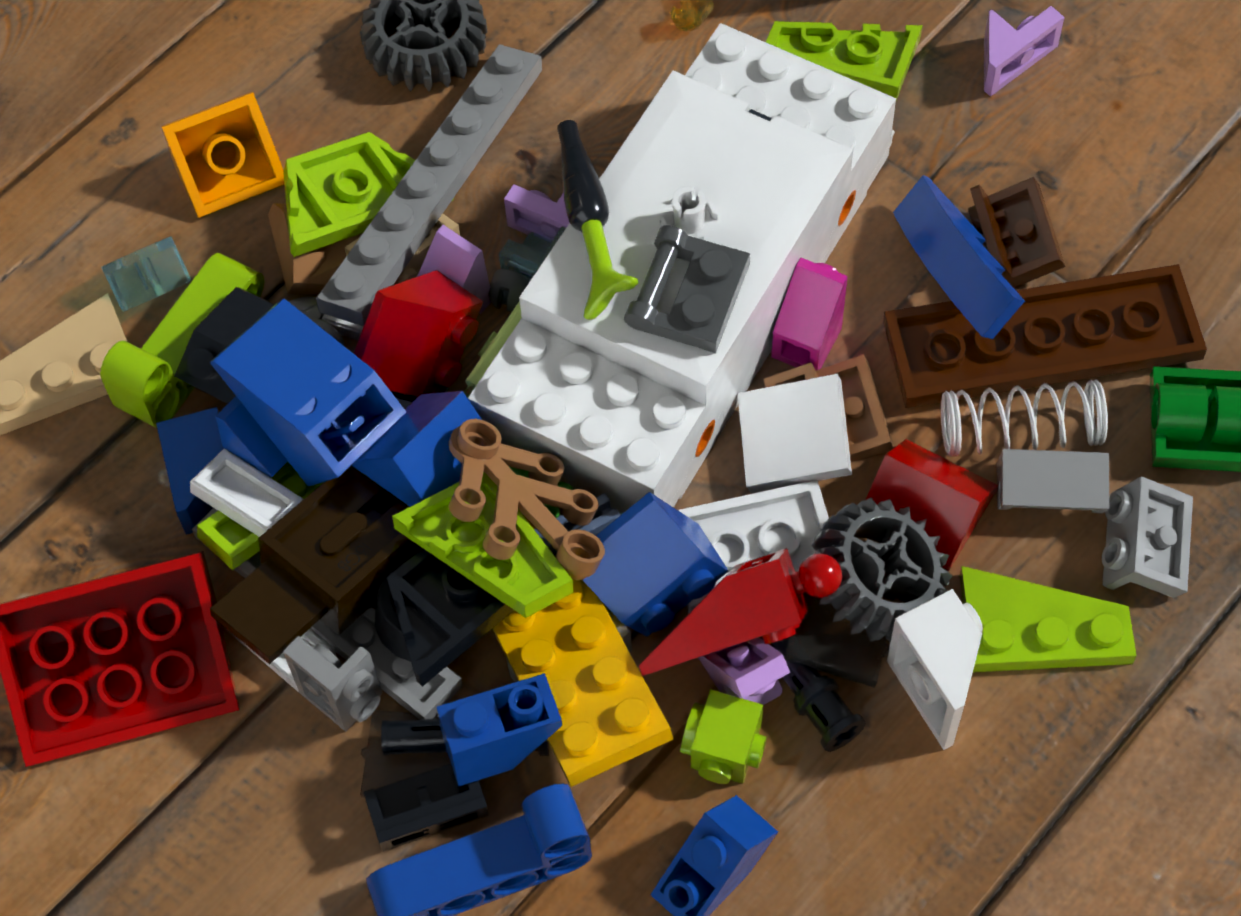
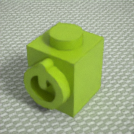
[680,689,767,784]

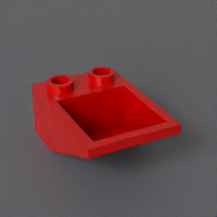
[639,548,842,676]

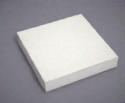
[738,374,852,493]

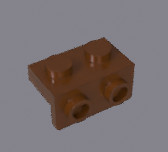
[968,177,1065,288]

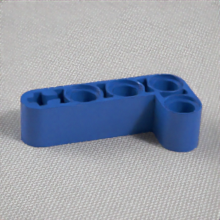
[366,784,592,916]

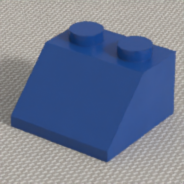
[583,492,729,637]

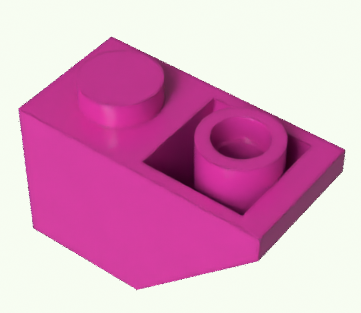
[771,257,848,370]

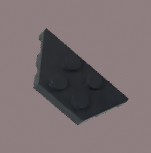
[387,537,557,687]

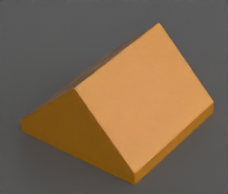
[161,92,284,218]

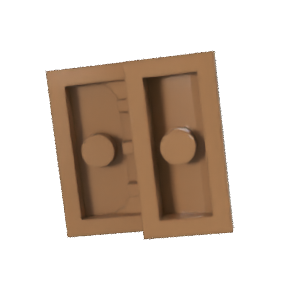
[763,354,894,462]

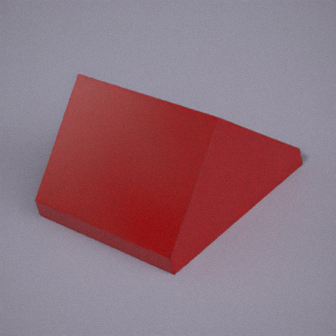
[865,439,998,571]

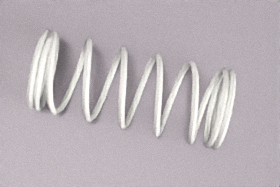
[941,379,1108,457]

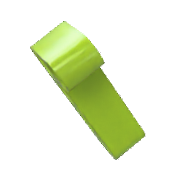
[100,253,265,428]

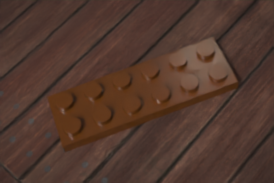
[883,264,1207,408]

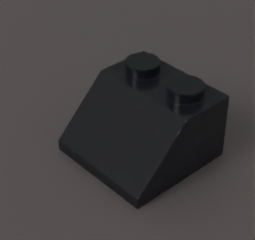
[174,287,325,404]

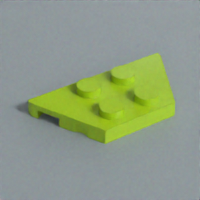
[283,132,454,257]

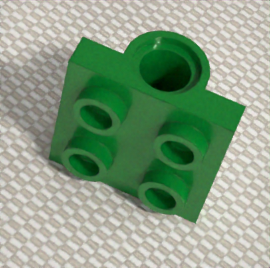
[1150,367,1241,472]

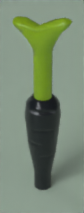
[557,120,638,320]

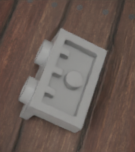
[1102,476,1193,598]
[283,636,382,732]

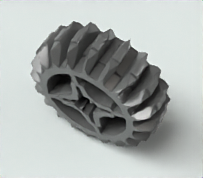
[360,0,488,92]
[811,498,953,642]

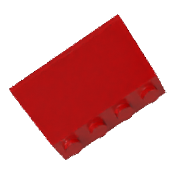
[0,551,240,767]

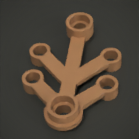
[449,419,605,581]

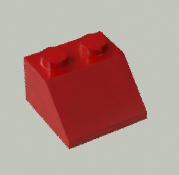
[354,270,484,397]

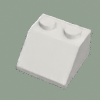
[887,589,983,750]

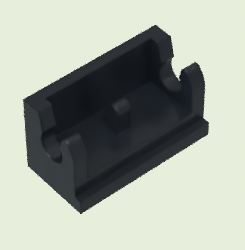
[363,764,489,852]

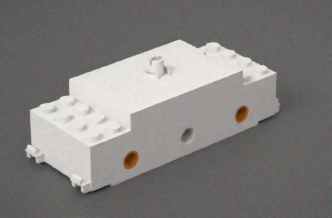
[468,23,896,515]

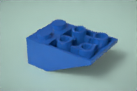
[210,298,406,487]

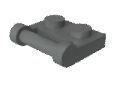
[624,225,750,353]

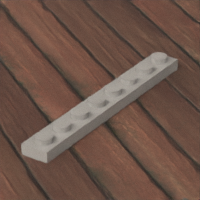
[316,44,542,326]

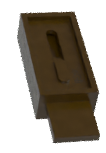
[210,465,422,664]

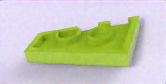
[766,21,923,101]
[392,472,573,618]
[959,566,1137,672]

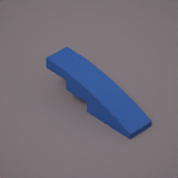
[893,175,1025,339]

